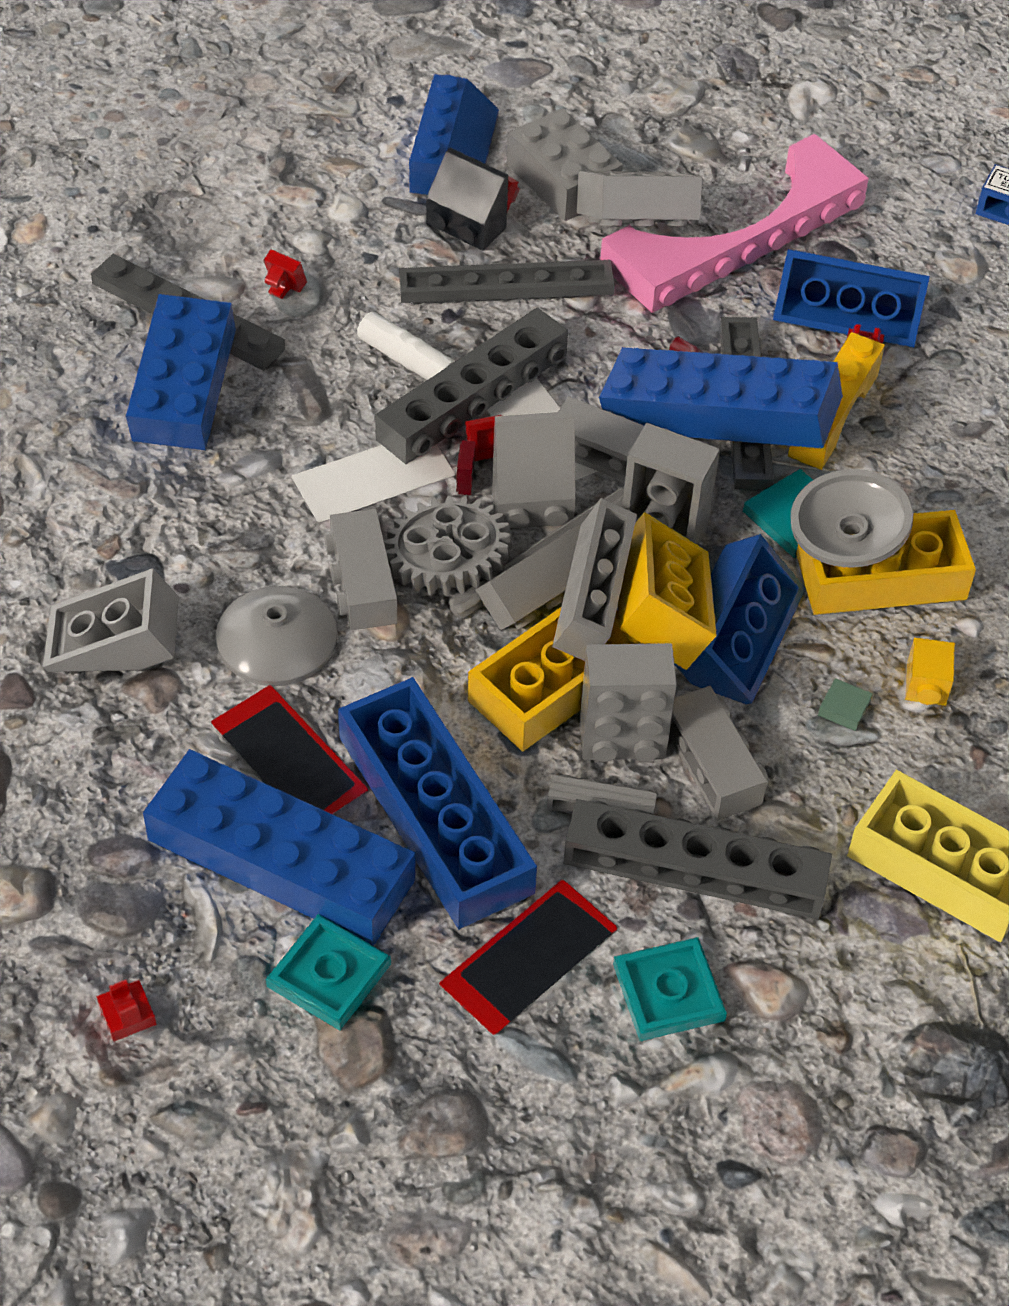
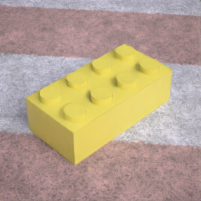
[847,769,1009,943]

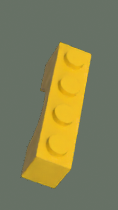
[787,332,885,470]

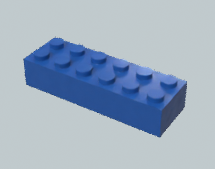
[599,347,843,448]
[338,677,537,930]
[143,749,416,946]

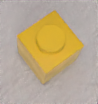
[905,637,955,706]

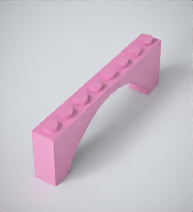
[600,134,869,313]

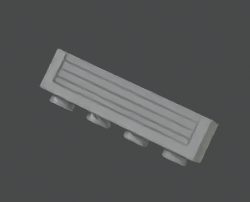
[547,774,657,815]

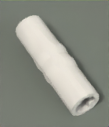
[357,312,455,380]

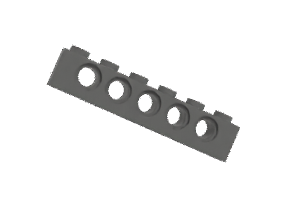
[375,307,568,464]
[563,799,833,920]

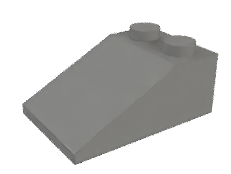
[492,411,576,529]
[43,568,179,672]

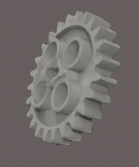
[384,496,512,596]

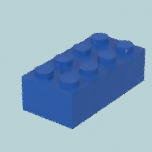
[126,294,236,451]

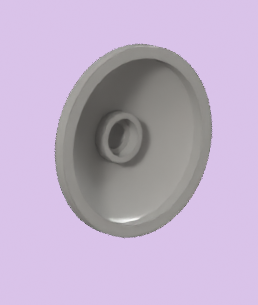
[791,469,913,568]
[216,586,337,686]

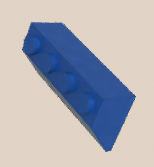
[409,74,499,195]
[773,249,930,348]
[674,534,806,705]

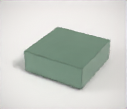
[818,678,873,731]

